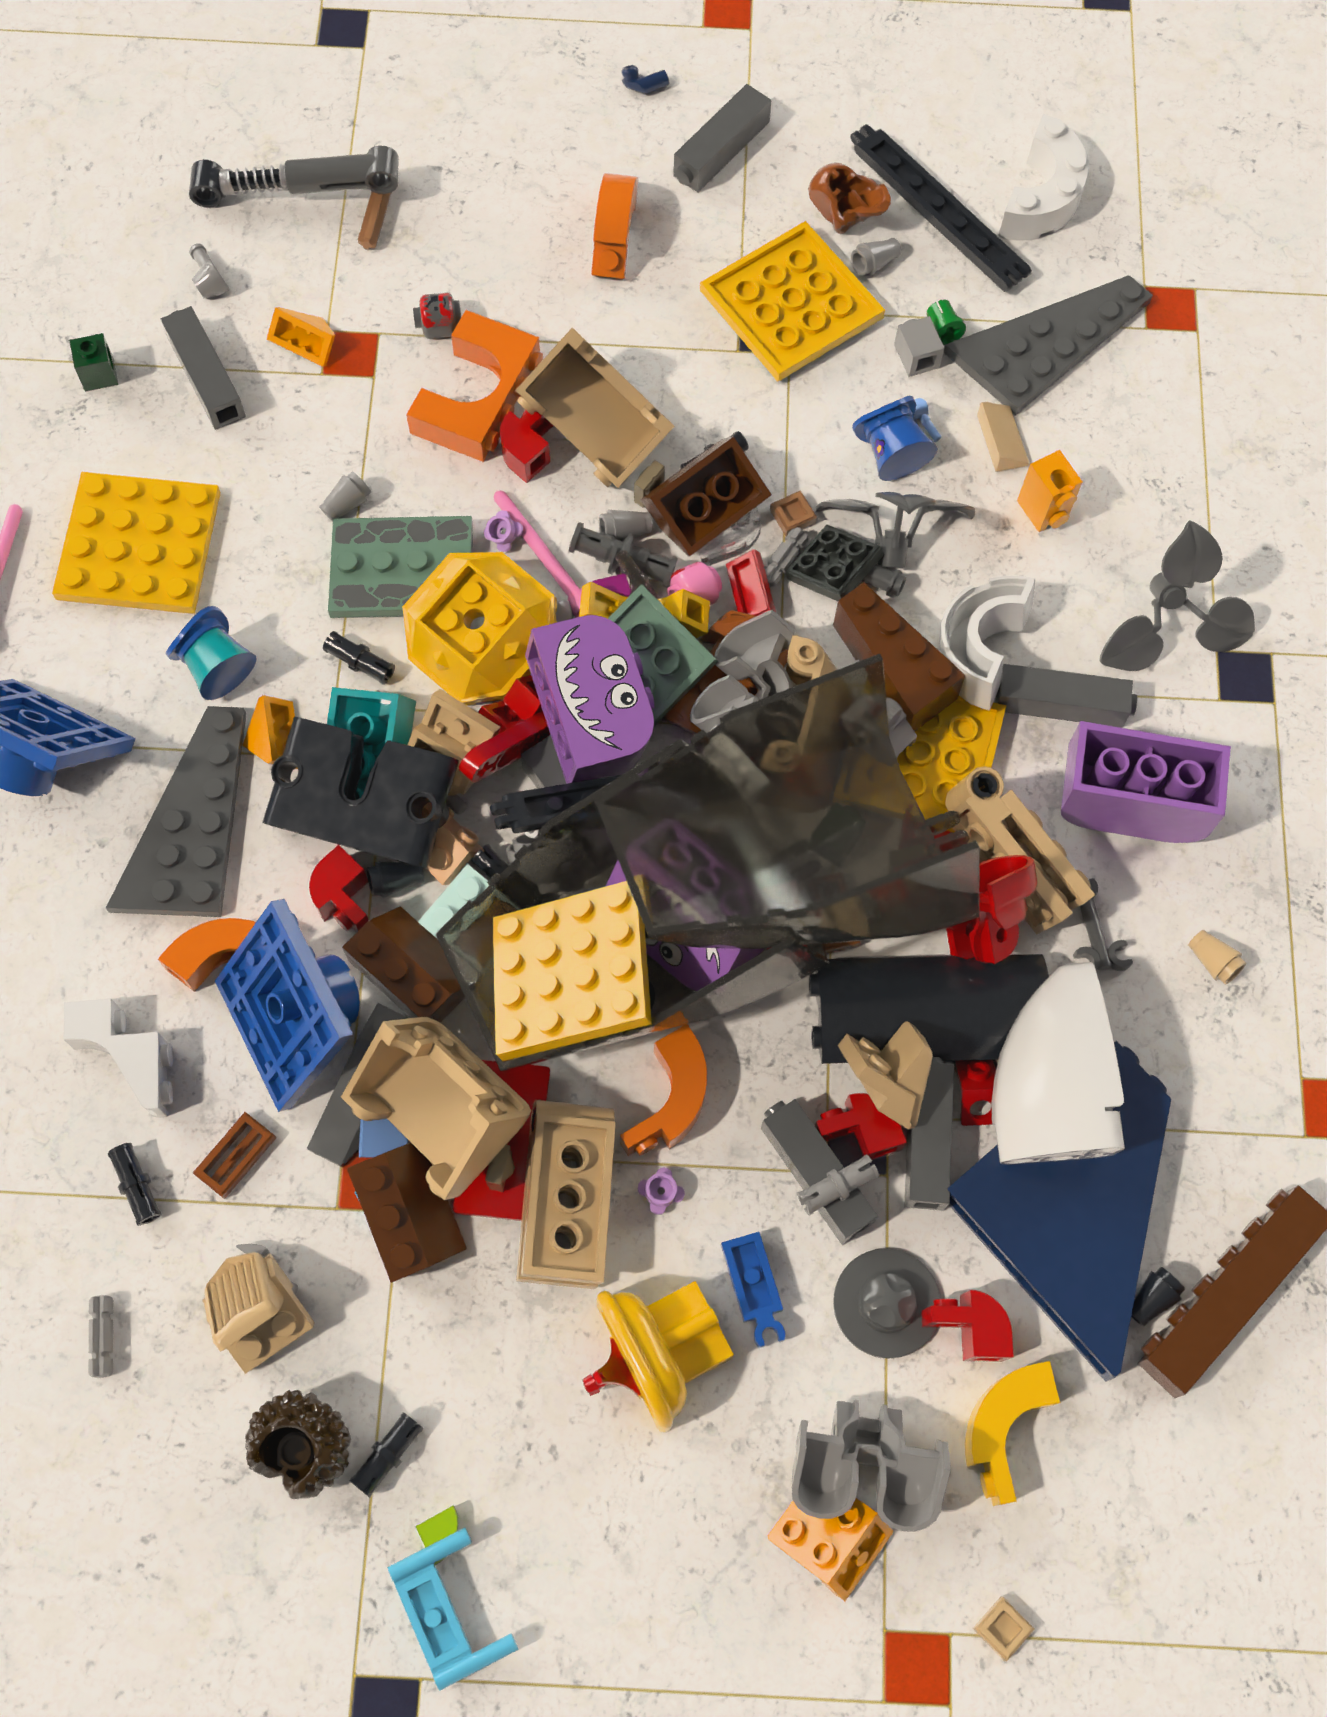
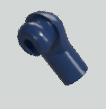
[621,65,669,94]

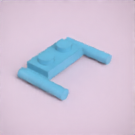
[388,1528,518,1691]

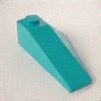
[327,687,416,800]

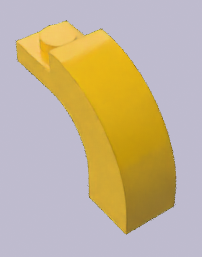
[579,582,710,638]
[965,1361,1060,1506]

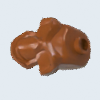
[808,162,891,234]

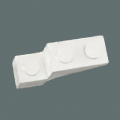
[63,998,173,1117]

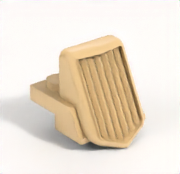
[408,689,501,796]
[838,1021,933,1130]
[202,1252,315,1374]

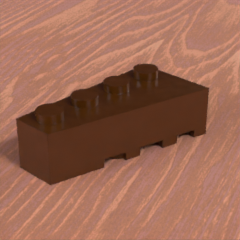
[833,582,966,732]

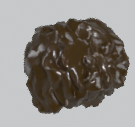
[245,1390,351,1499]

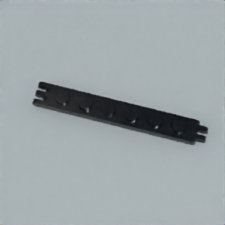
[850,124,1032,292]
[489,761,735,834]

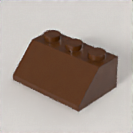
[640,436,772,557]
[342,906,480,1023]
[347,1143,467,1283]

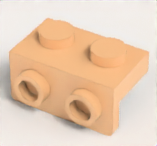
[422,802,484,885]

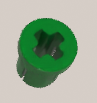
[926,299,966,346]

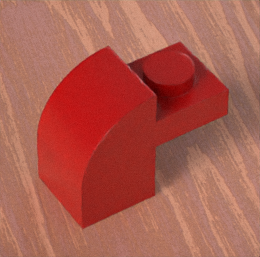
[500,410,553,483]
[478,675,542,734]
[309,844,369,933]
[815,1093,907,1160]
[921,1290,1014,1362]

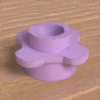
[484,510,523,552]
[638,1168,685,1215]

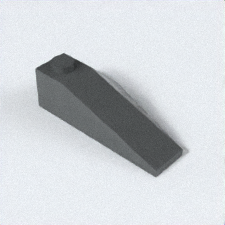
[307,1003,409,1167]

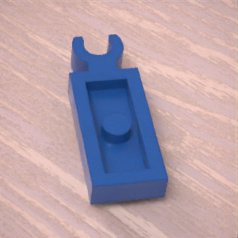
[721,1232,785,1349]

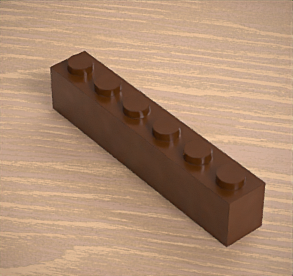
[1137,1185,1327,1398]

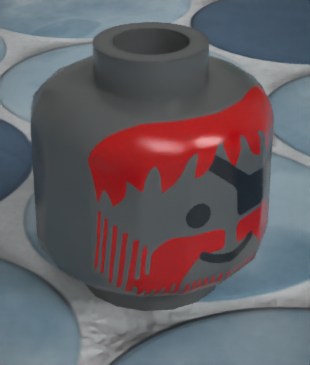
[413,293,461,339]

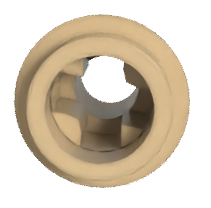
[1188,930,1246,985]

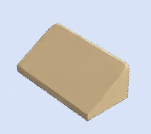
[977,402,1029,472]

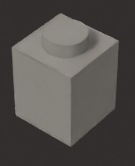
[894,316,944,377]

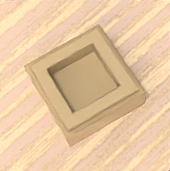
[973,1597,1034,1662]

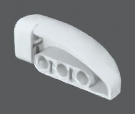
[991,962,1125,1164]

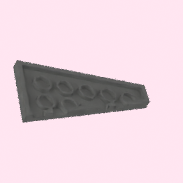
[943,275,1153,415]
[106,706,246,917]

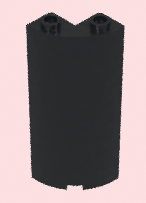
[809,954,1049,1064]

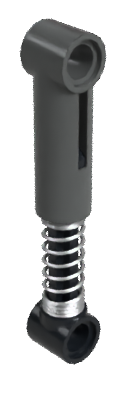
[189,145,399,208]

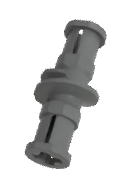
[569,522,678,588]

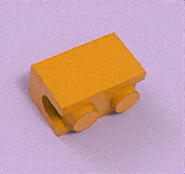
[1017,450,1083,532]

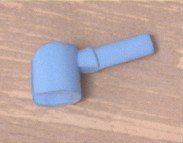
[914,398,942,442]

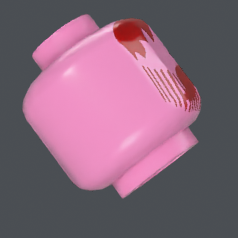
[667,562,722,606]

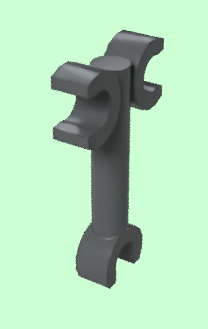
[1073,878,1133,971]

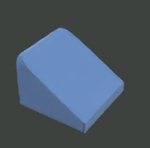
[359,1119,408,1158]

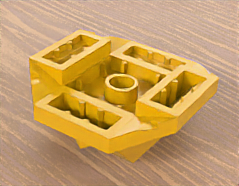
[402,552,557,706]

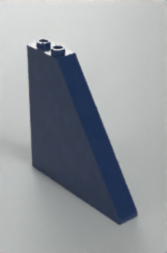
[947,1040,1171,1382]

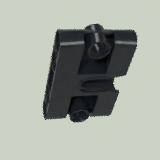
[262,717,459,869]

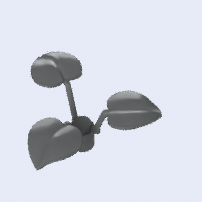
[816,492,975,568]
[1099,520,1255,671]

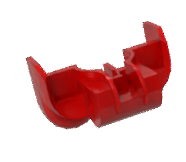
[894,847,1038,964]

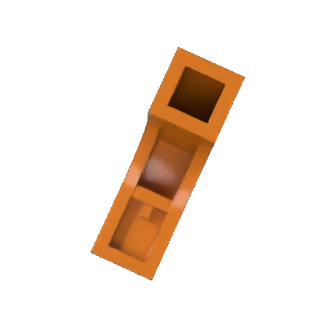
[591,173,639,279]
[158,918,256,992]
[620,1024,707,1156]

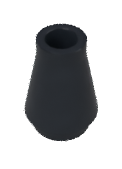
[367,862,424,898]
[1131,1267,1186,1327]

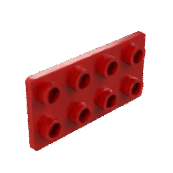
[453,1060,551,1221]

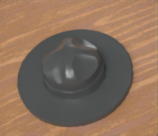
[833,1249,941,1359]

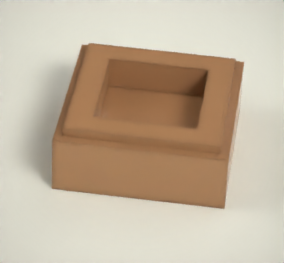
[770,490,817,536]

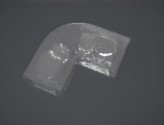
[698,507,762,566]

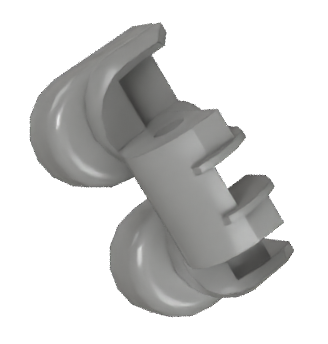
[690,610,807,745]
[792,1400,951,1531]

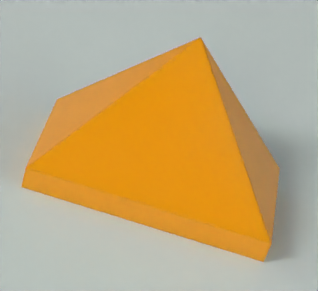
[267,307,335,367]
[242,695,298,769]

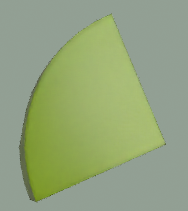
[415,1506,459,1565]

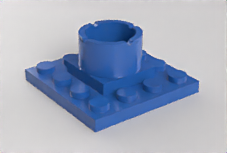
[0,679,136,796]
[215,898,360,1112]

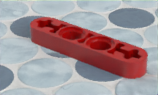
[459,710,551,783]

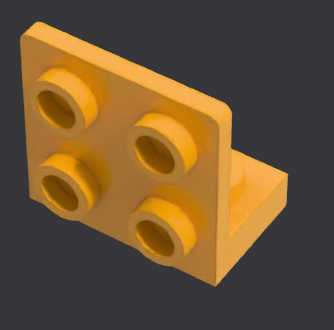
[768,1498,894,1602]

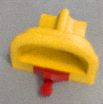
[582,1281,734,1432]

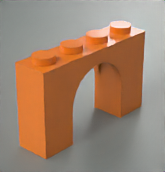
[406,310,543,462]

